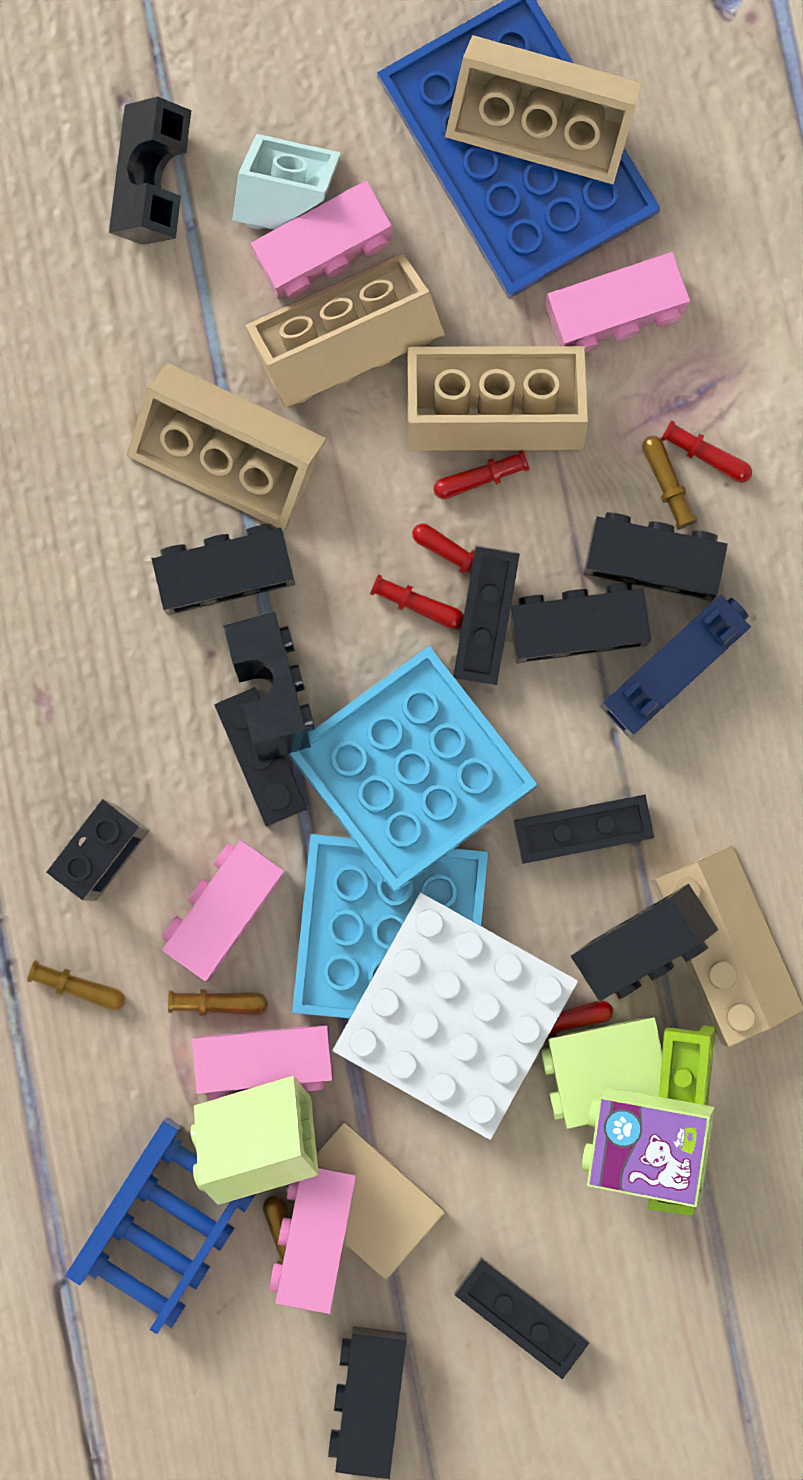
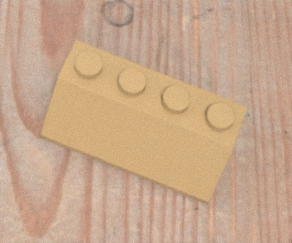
[445,35,642,184]
[245,253,445,408]
[408,346,588,451]
[127,363,326,531]
[651,846,803,1047]

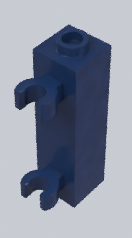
[600,595,751,738]

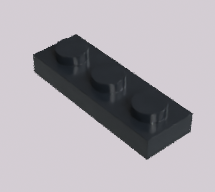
[453,545,520,685]
[214,687,307,827]
[514,794,654,864]
[454,1257,590,1379]

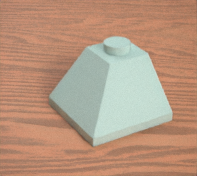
[232,134,341,230]

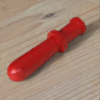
[661,420,752,483]
[433,450,530,500]
[412,523,474,575]
[370,574,463,630]
[549,1000,613,1037]

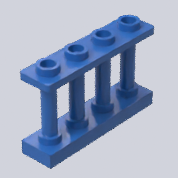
[65,1117,256,1334]

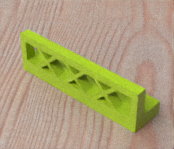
[648,1025,716,1216]

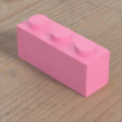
[251,180,392,299]
[545,252,690,353]
[162,840,286,982]
[192,1024,333,1101]
[269,1167,356,1314]

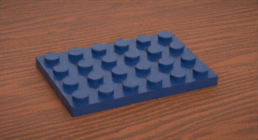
[377,0,660,299]

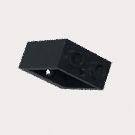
[46,799,150,901]

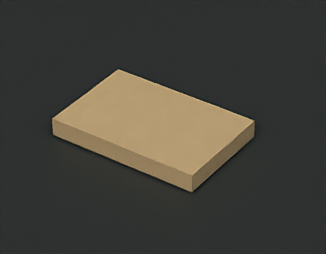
[285,1121,445,1280]

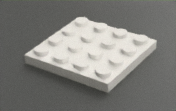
[332,892,578,1140]

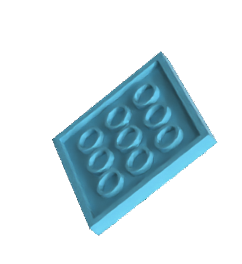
[288,646,538,894]
[292,834,488,1018]

